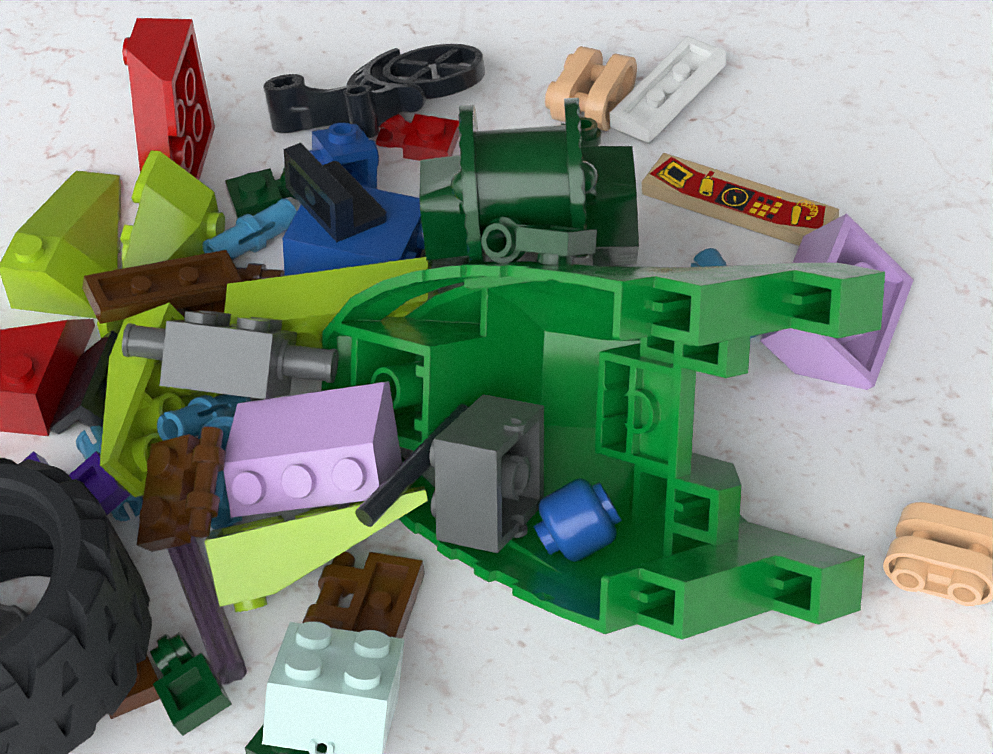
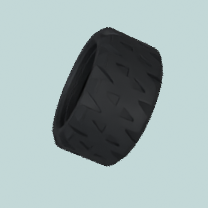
[0,458,152,754]

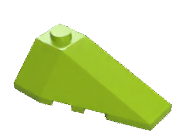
[97,150,225,338]
[0,170,121,319]
[100,303,222,498]
[204,486,428,612]

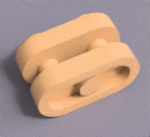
[545,46,637,131]
[883,502,993,606]

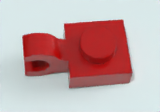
[375,114,460,161]

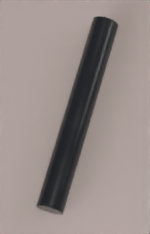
[355,404,469,527]

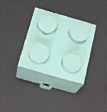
[262,622,405,754]

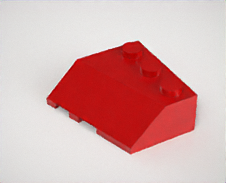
[122,18,215,180]
[0,319,95,436]

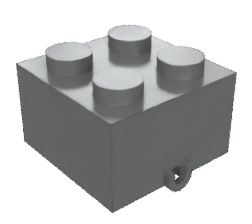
[429,394,544,553]

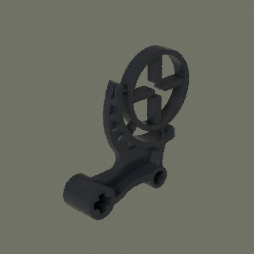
[263,44,485,138]

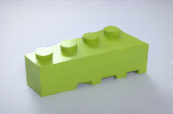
[224,257,439,349]

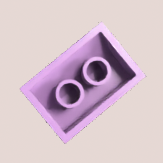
[760,214,914,390]
[223,381,402,518]

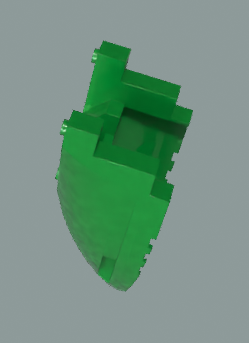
[321,261,885,640]

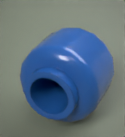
[534,478,622,562]

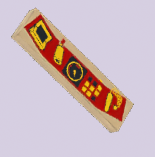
[641,153,839,246]

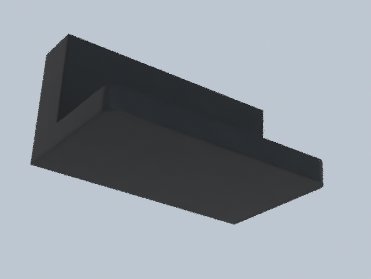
[284,142,386,243]
[49,330,118,434]

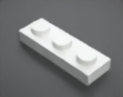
[609,36,726,143]

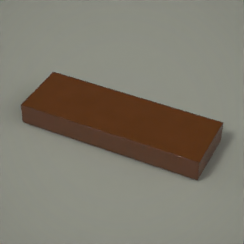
[82,250,243,324]

